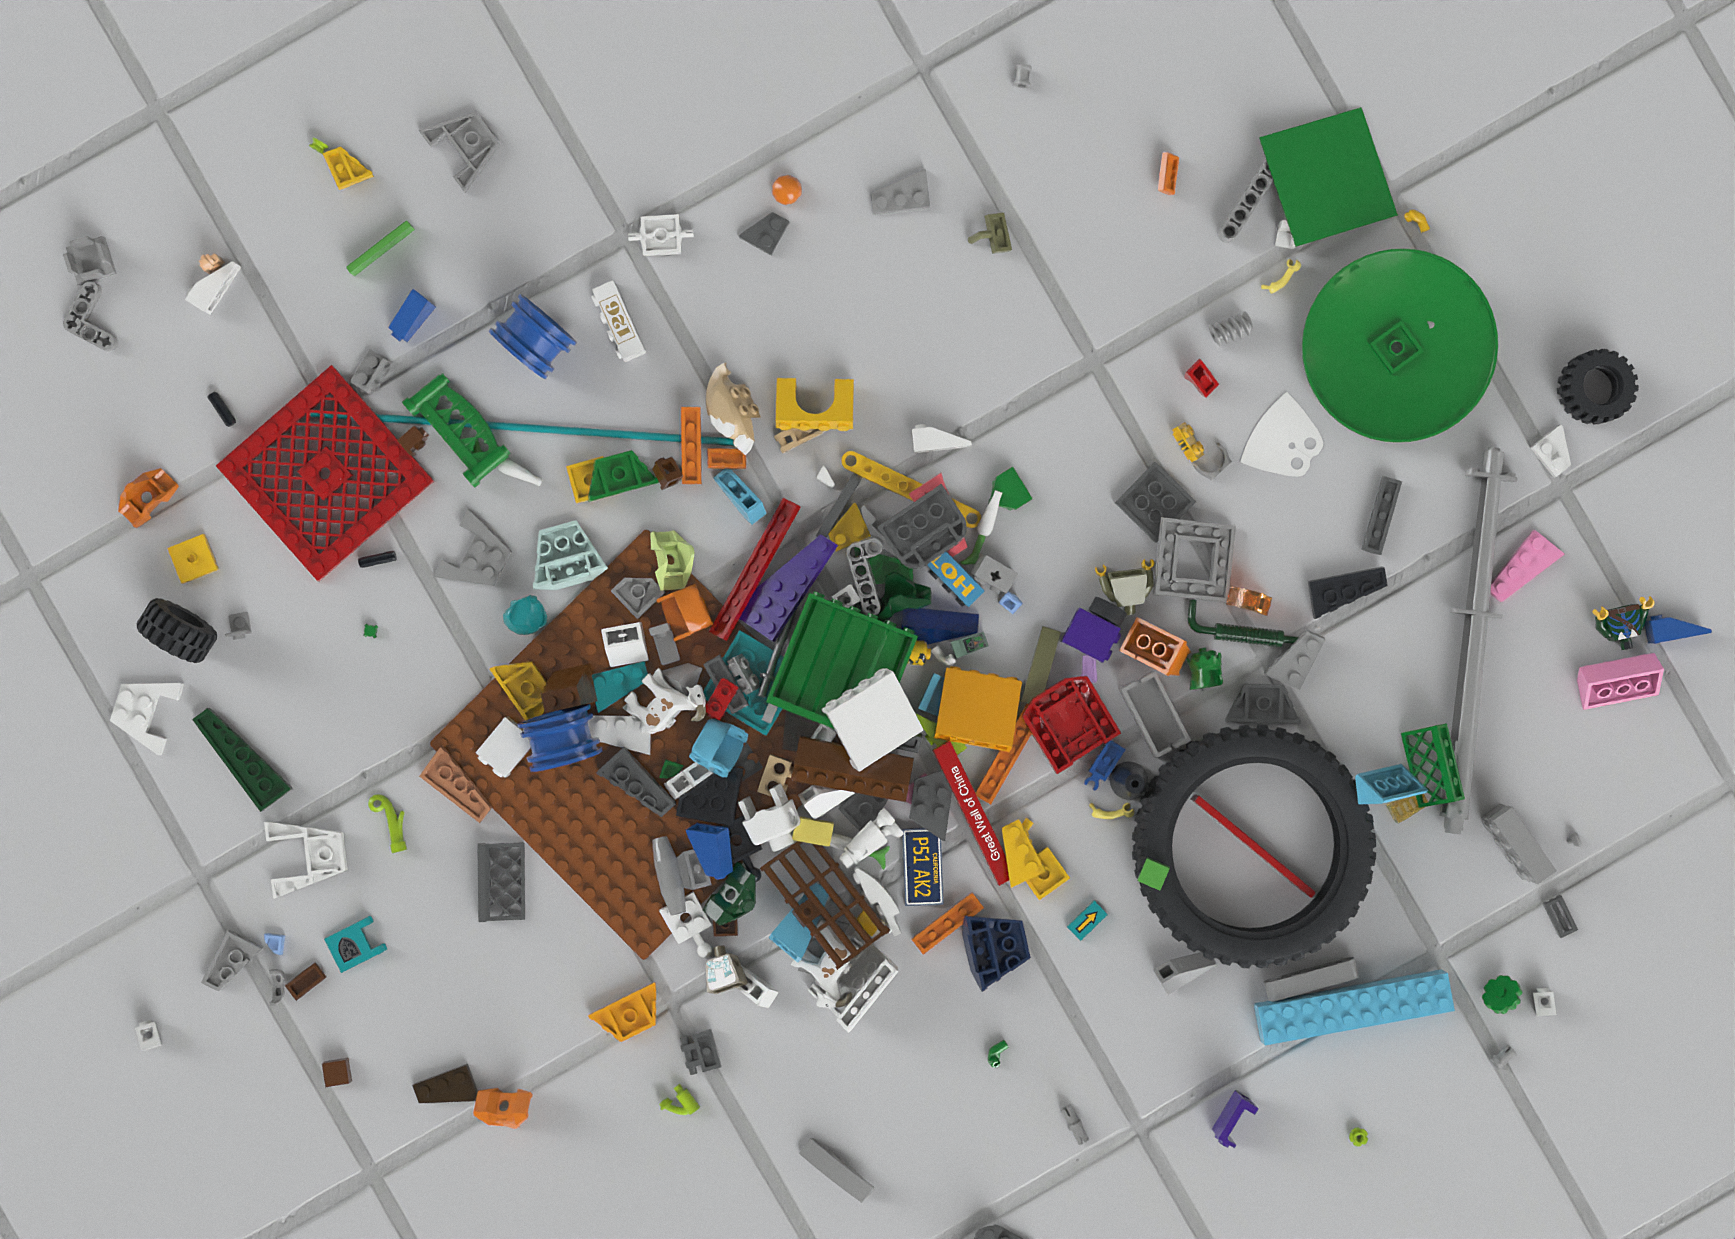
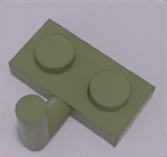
[968,213,1012,254]

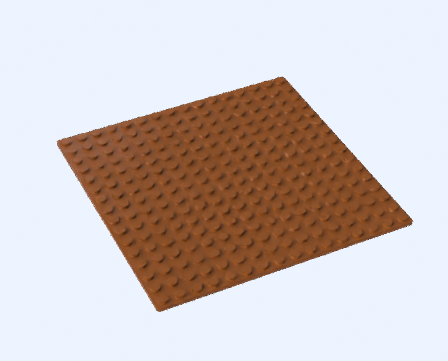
[430,530,843,960]

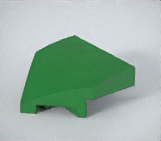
[988,467,1033,511]

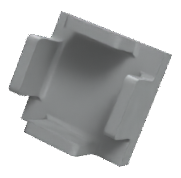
[63,236,117,285]

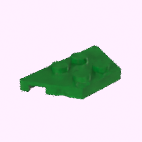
[588,450,659,502]

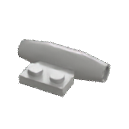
[652,836,711,916]

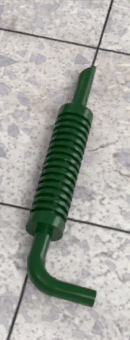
[1187,600,1299,647]

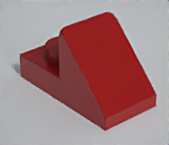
[1184,359,1219,398]

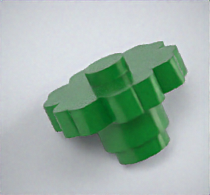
[1482,975,1523,1014]

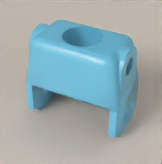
[689,718,748,778]

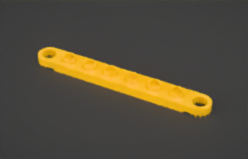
[841,451,981,528]

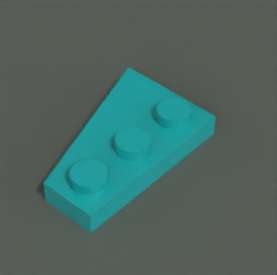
[592,661,648,713]

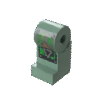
[950,632,989,658]

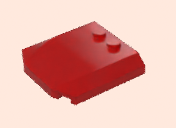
[1021,676,1121,774]

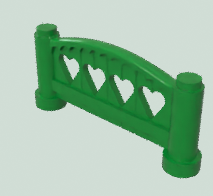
[402,373,511,488]

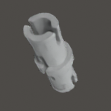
[1060,1105,1089,1145]

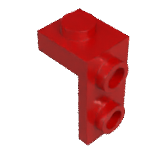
[706,678,739,720]

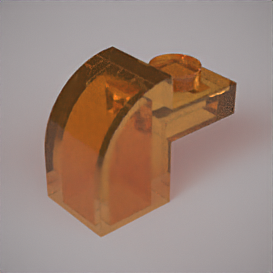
[1226,586,1272,616]

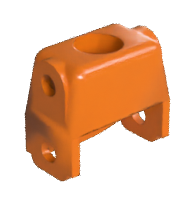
[656,584,713,642]

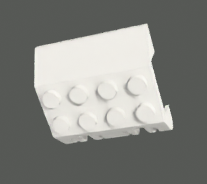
[808,930,898,1032]

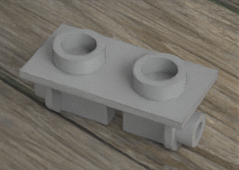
[727,653,761,695]

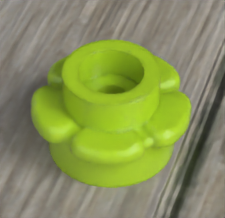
[1349,1127,1368,1147]

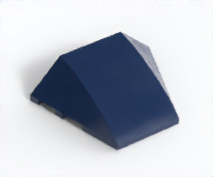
[962,916,1031,992]

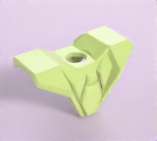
[650,530,695,591]

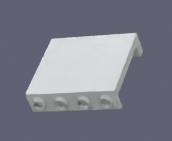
[821,668,924,772]

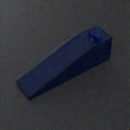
[901,608,979,645]

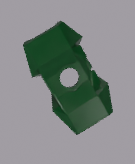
[875,572,932,622]
[702,862,756,926]

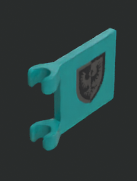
[324,916,387,973]

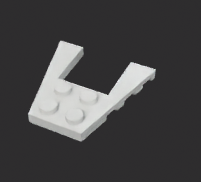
[264,821,348,899]

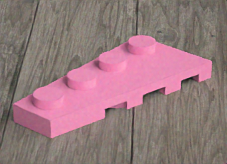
[1490,530,1565,602]

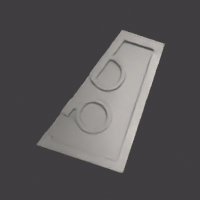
[871,169,930,215]
[201,930,264,991]

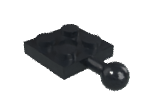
[721,815,763,882]

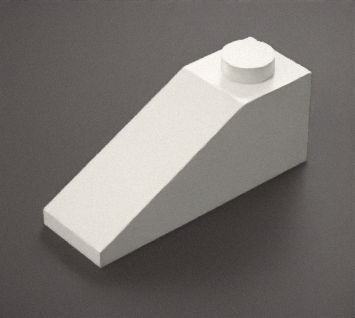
[185,261,241,315]
[911,424,972,454]
[737,965,779,1008]

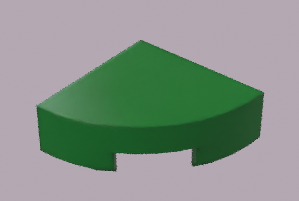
[659,759,684,778]

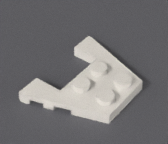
[110,683,184,755]

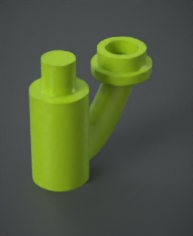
[659,1084,700,1115]

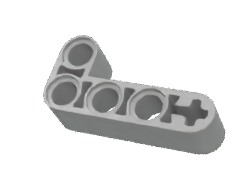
[846,537,884,615]

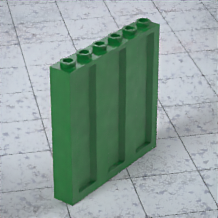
[766,591,918,729]

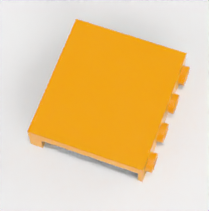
[934,666,1022,752]

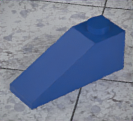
[1644,614,1712,644]

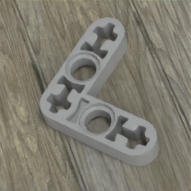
[63,281,118,351]

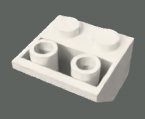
[601,622,649,667]

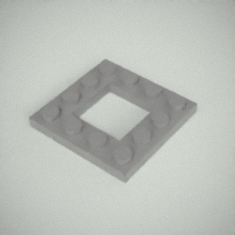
[1153,517,1236,602]

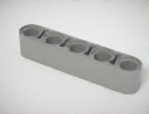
[1218,160,1273,243]
[1264,957,1359,1001]

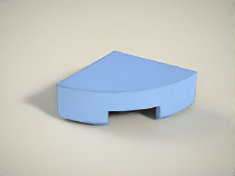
[264,933,285,955]

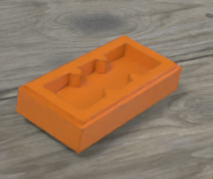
[1158,152,1179,195]
[707,448,746,469]

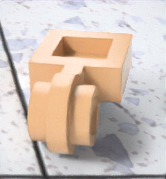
[199,253,225,274]

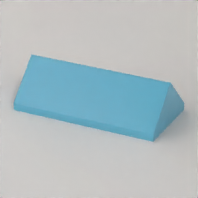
[1355,764,1428,804]

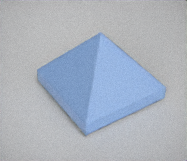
[998,591,1023,614]

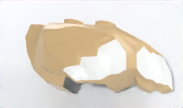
[706,362,761,455]

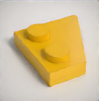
[323,146,374,190]

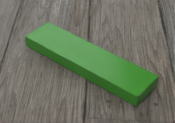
[346,221,415,276]

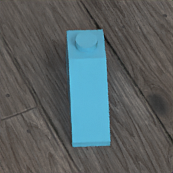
[713,469,767,525]

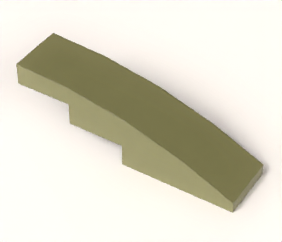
[1021,626,1061,704]

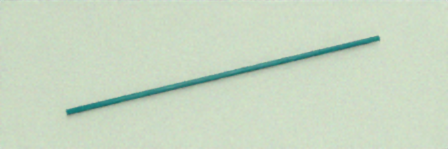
[305,409,734,446]

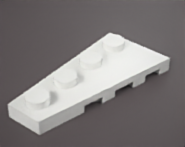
[588,715,651,755]

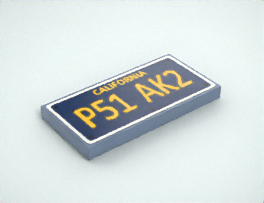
[902,828,944,906]

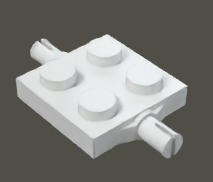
[628,214,694,256]

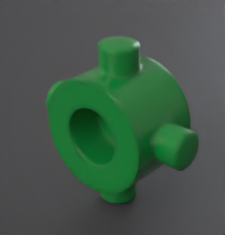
[363,624,378,639]

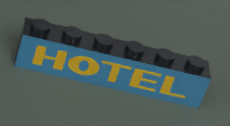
[926,552,985,608]

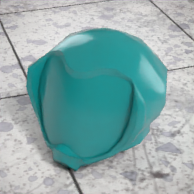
[503,595,548,635]

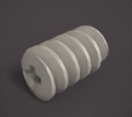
[1209,311,1253,347]

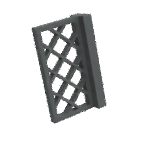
[478,842,525,922]

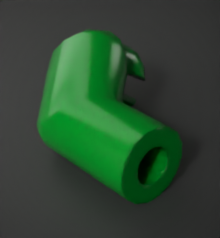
[987,1040,1009,1068]

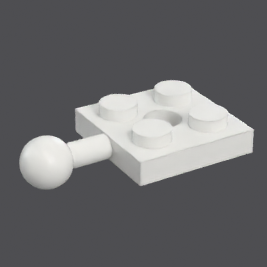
[659,891,712,958]

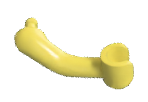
[1261,259,1301,294]
[1089,803,1135,819]

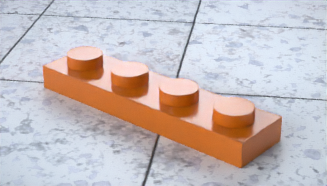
[681,407,702,484]
[911,892,984,955]

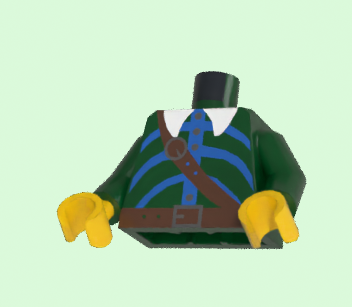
[1592,596,1655,650]

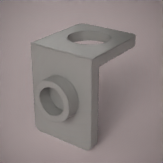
[225,612,252,640]

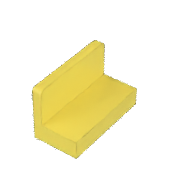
[792,816,834,846]

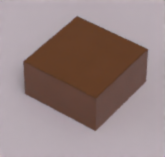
[713,919,738,937]
[322,1057,352,1088]

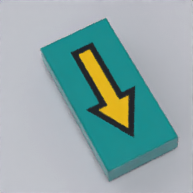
[1067,900,1108,941]

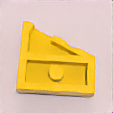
[828,503,871,552]

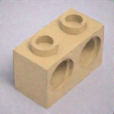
[757,754,794,797]

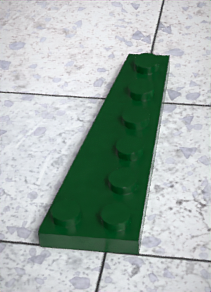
[192,708,293,812]

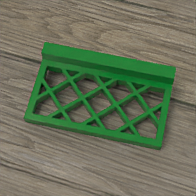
[1401,723,1465,808]

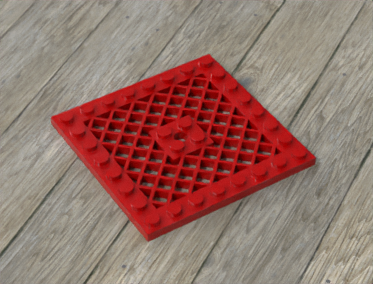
[216,365,434,582]

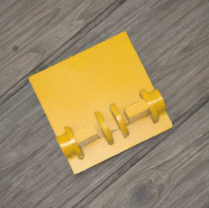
[1172,422,1205,462]

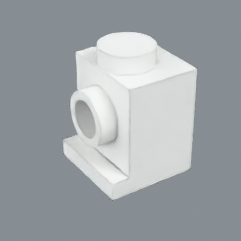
[832,584,861,608]
[1533,987,1557,1016]
[135,1020,162,1051]

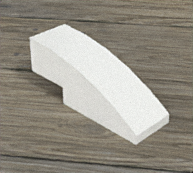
[664,762,713,800]

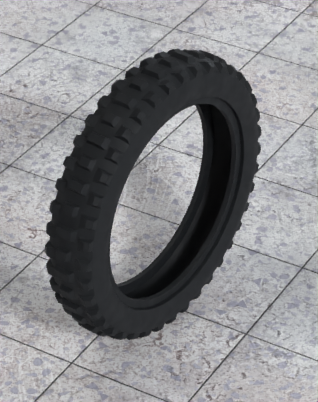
[1132,725,1376,969]

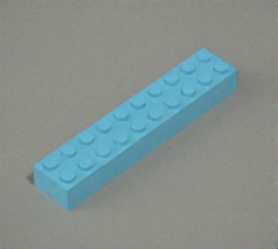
[1254,969,1455,1046]

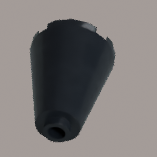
[1109,761,1148,800]

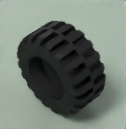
[1557,349,1639,425]
[136,598,217,663]

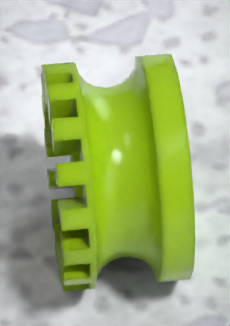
[309,137,329,155]

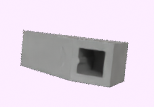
[1154,952,1218,995]

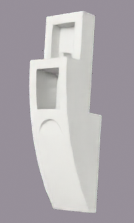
[853,866,901,937]

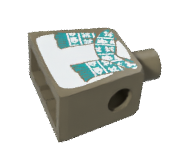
[705,945,748,994]

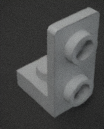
[649,623,680,665]

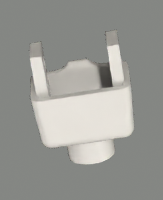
[738,783,801,852]

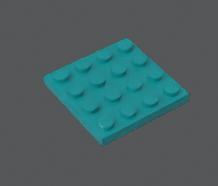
[703,630,784,736]

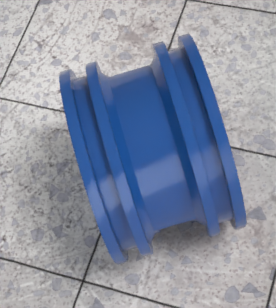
[489,294,577,380]
[517,704,603,772]

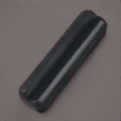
[207,392,236,427]
[358,551,397,568]

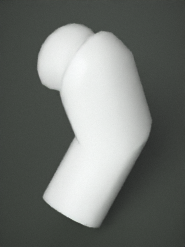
[931,645,957,667]

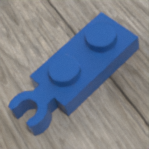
[1084,740,1126,791]

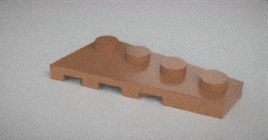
[419,745,493,823]

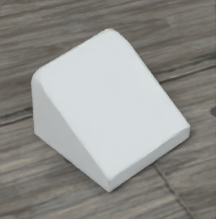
[817,465,835,488]

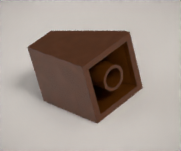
[541,664,597,713]

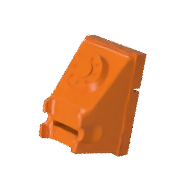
[1119,617,1191,676]

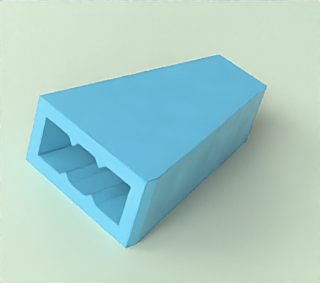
[769,883,829,963]

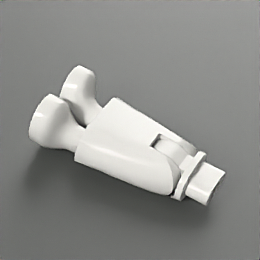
[839,808,904,868]

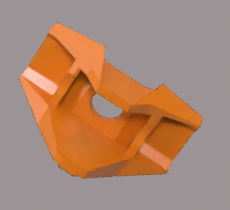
[118,468,179,528]
[473,1088,533,1129]

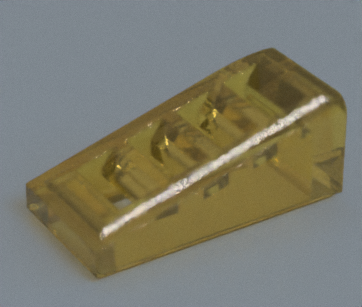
[1386,793,1428,824]

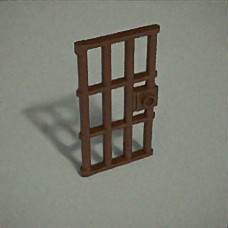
[760,841,891,970]

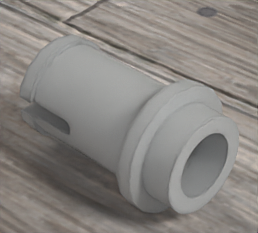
[1491,1045,1517,1069]

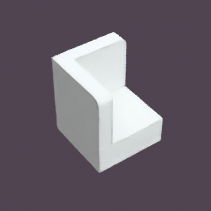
[1275,220,1296,250]

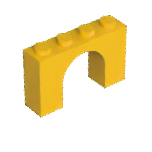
[776,378,854,431]

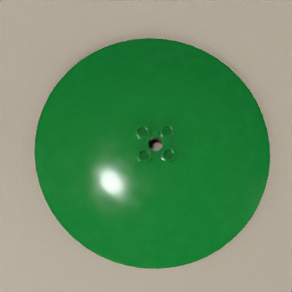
[1302,249,1498,443]

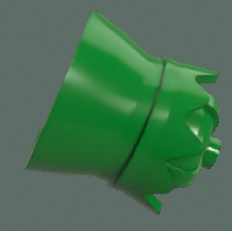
[1186,647,1223,690]

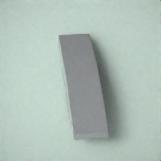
[799,1138,874,1203]

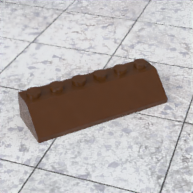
[792,736,914,802]

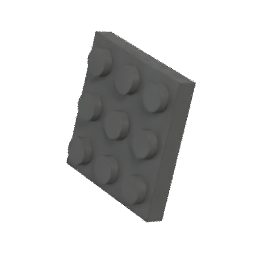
[1115,462,1196,543]

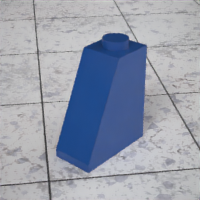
[388,289,436,342]
[686,823,733,879]

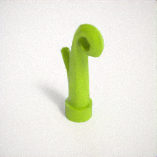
[368,794,407,854]

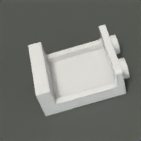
[476,716,531,777]

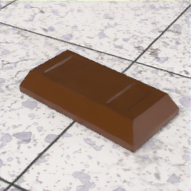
[285,962,327,1001]

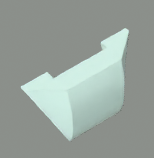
[533,520,608,590]

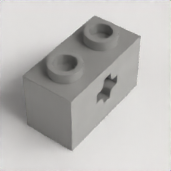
[970,553,1018,594]

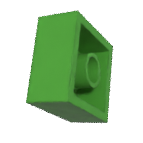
[1137,857,1170,891]

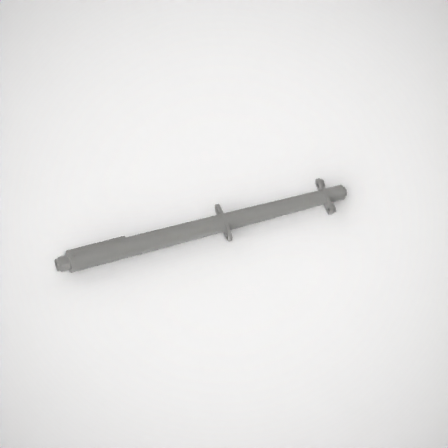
[1439,447,1517,834]

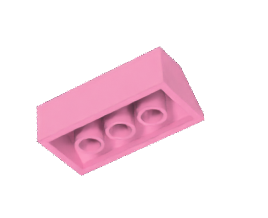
[1577,653,1664,710]

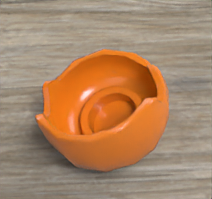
[772,175,802,205]

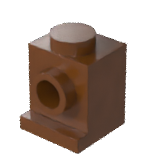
[397,425,429,457]
[652,457,683,490]

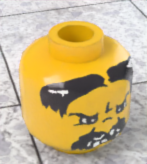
[907,640,931,666]

